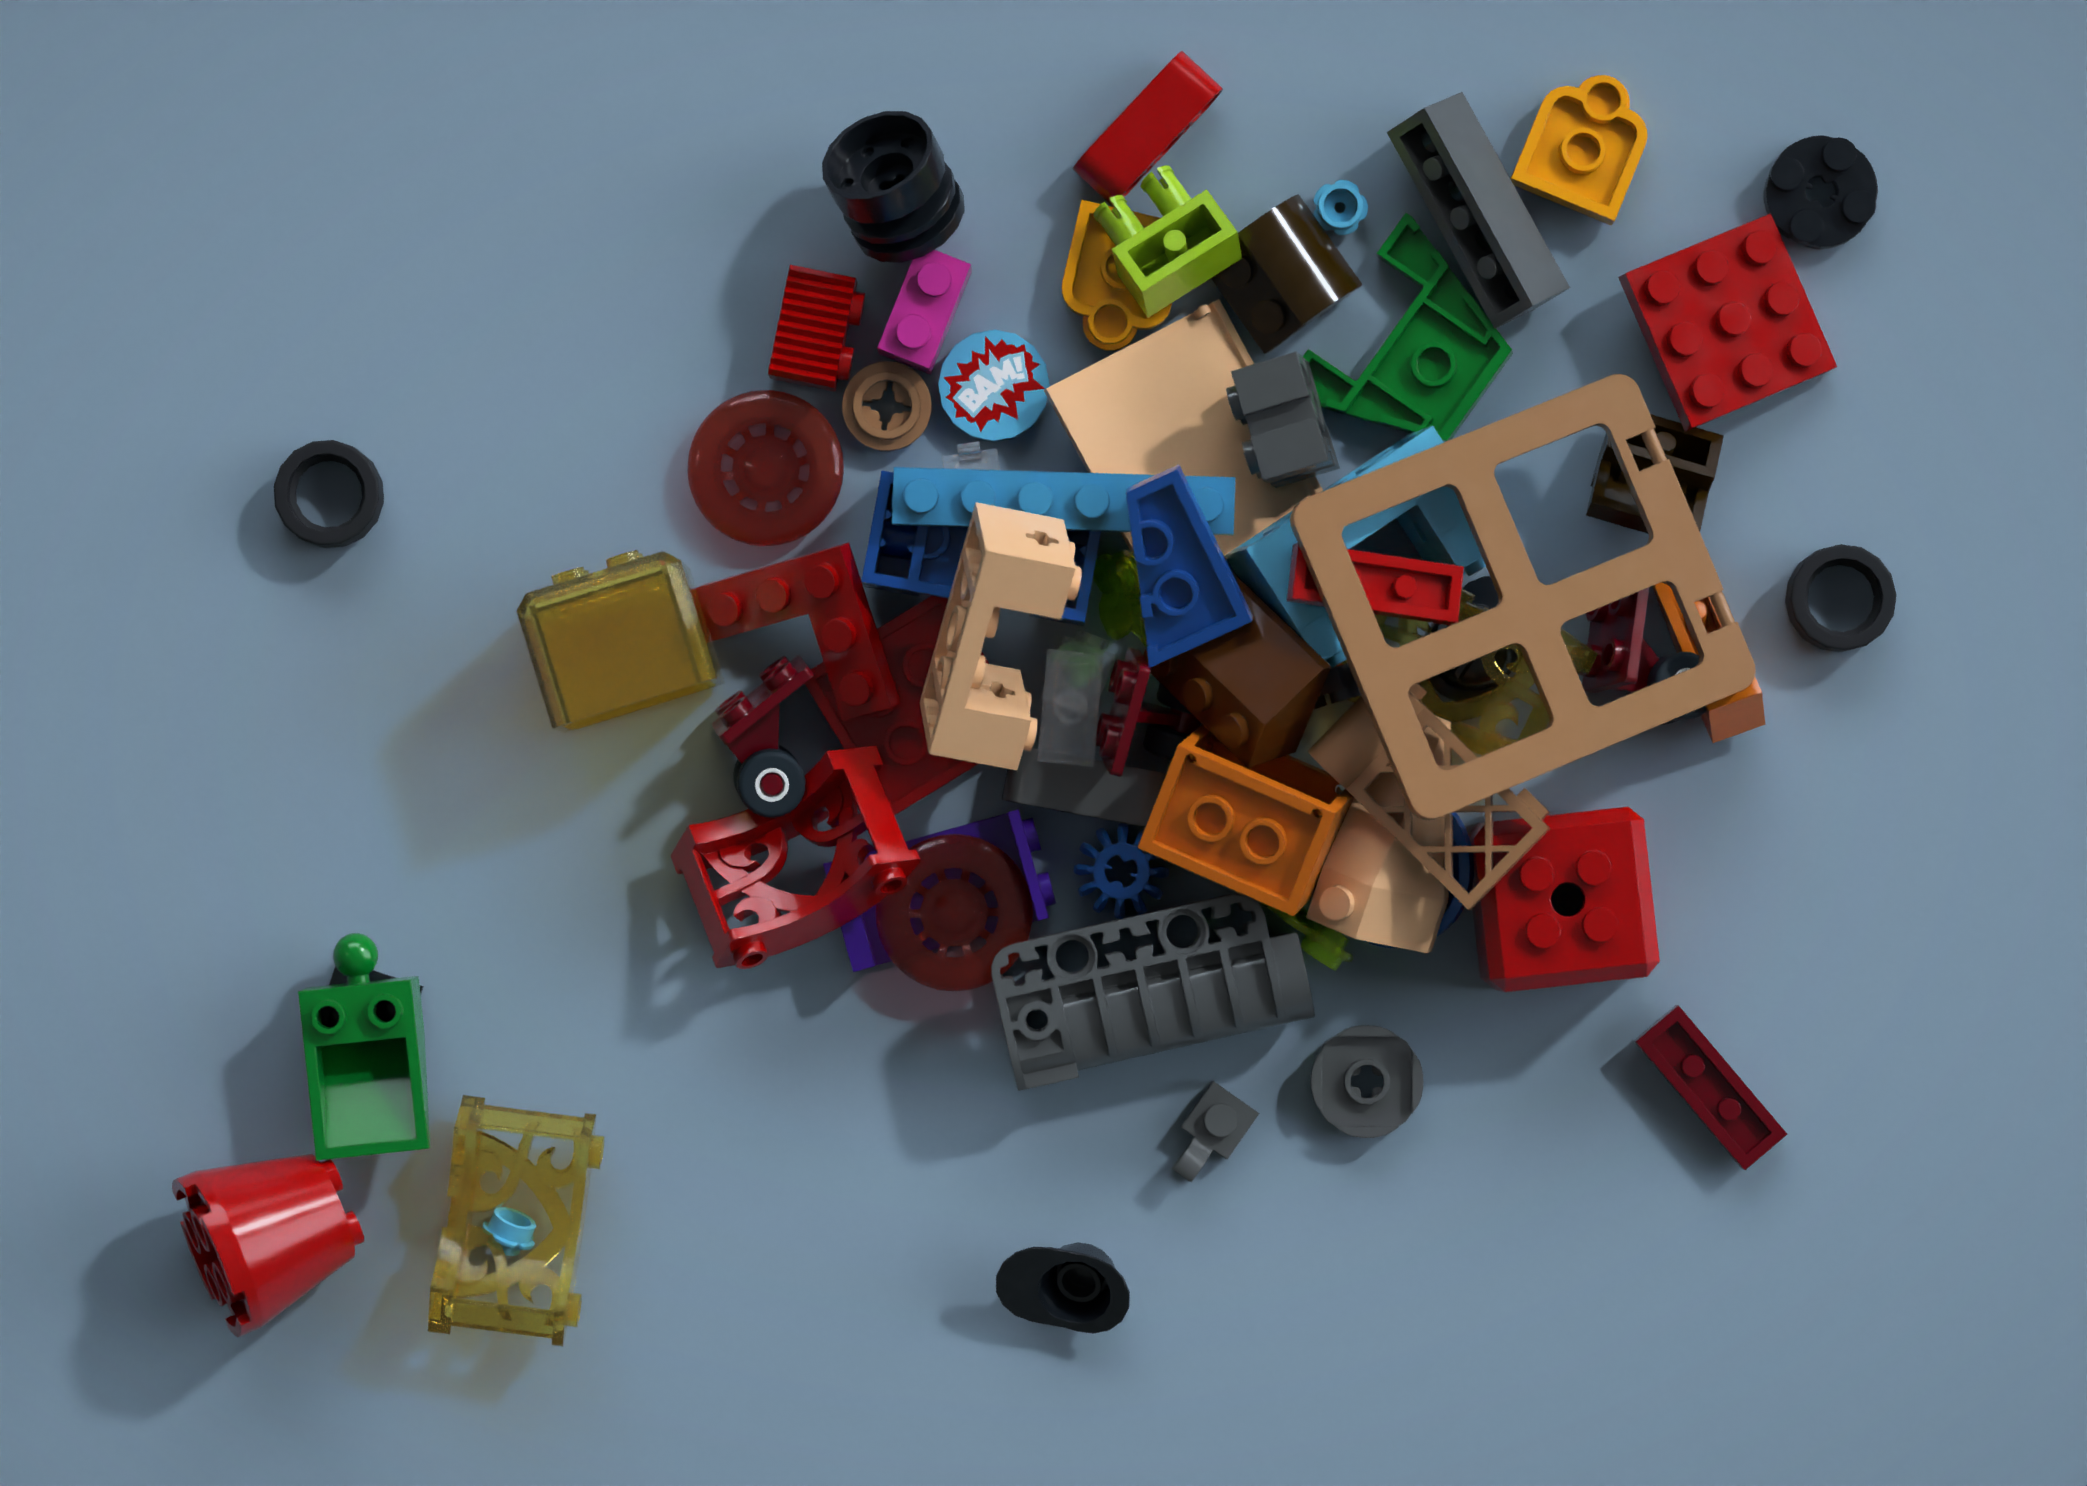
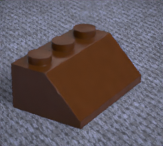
[1143,572,1331,768]

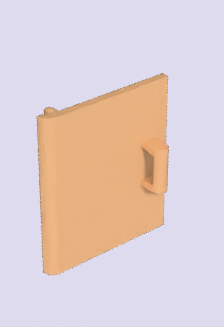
[1044,299,1323,561]

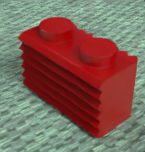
[768,265,866,392]

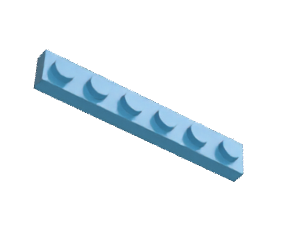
[892,467,1236,536]

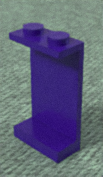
[823,809,1057,972]

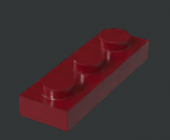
[1634,1005,1787,1170]

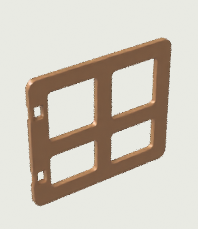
[1290,374,1756,820]

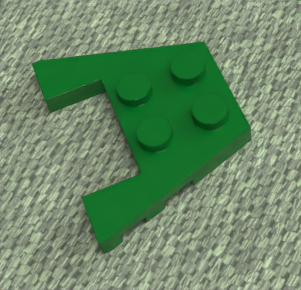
[1302,213,1513,442]

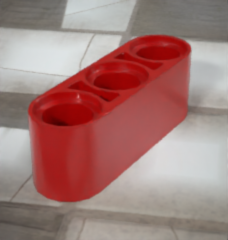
[1073,51,1223,207]

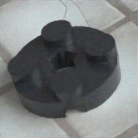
[1763,135,1878,249]

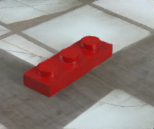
[1287,542,1464,626]

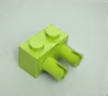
[1093,165,1242,318]

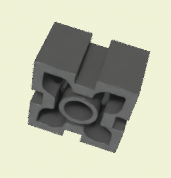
[1226,351,1340,488]

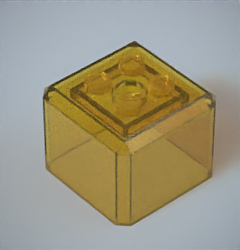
[516,550,725,732]

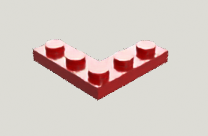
[695,542,900,721]

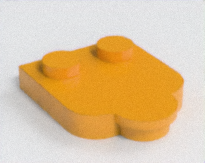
[1510,75,1648,226]
[1062,199,1172,351]

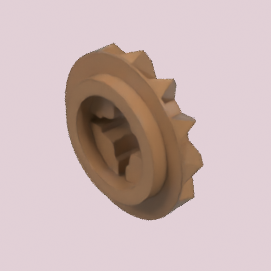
[842,361,932,451]

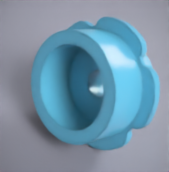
[1313,180,1368,235]
[482,1207,536,1256]

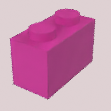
[877,250,972,375]

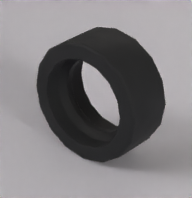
[274,440,384,548]
[1785,544,1897,652]

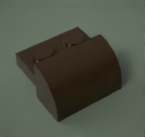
[1211,194,1363,354]
[1586,414,1724,534]

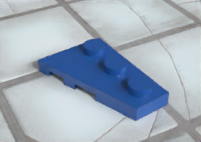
[1126,464,1253,667]

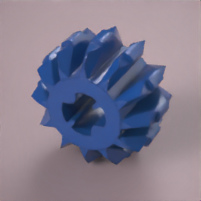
[1073,823,1169,919]

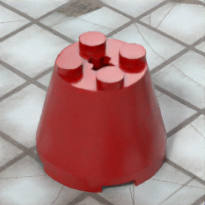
[172,1154,364,1337]

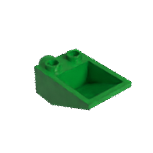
[298,933,430,1161]

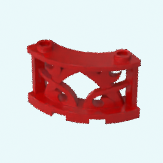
[670,746,921,969]

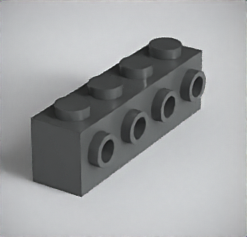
[1387,92,1570,329]

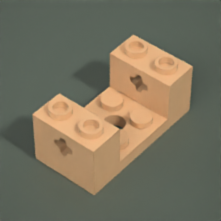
[920,502,1081,771]

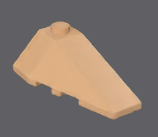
[1306,716,1451,953]

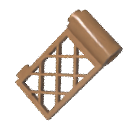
[1308,683,1550,910]

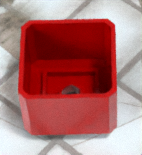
[1468,807,1660,992]

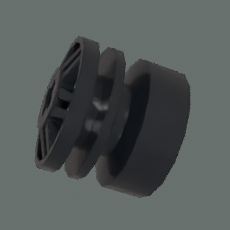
[822,111,965,263]

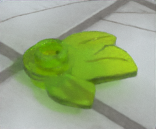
[1093,550,1147,648]
[1260,903,1354,971]

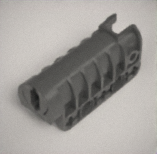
[991,894,1315,1091]

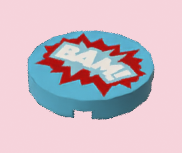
[938,329,1050,443]

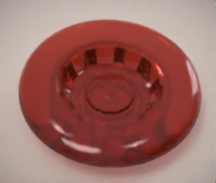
[687,390,844,546]
[876,834,1033,991]

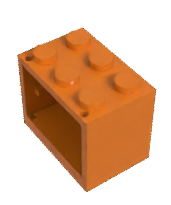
[1138,724,1354,916]

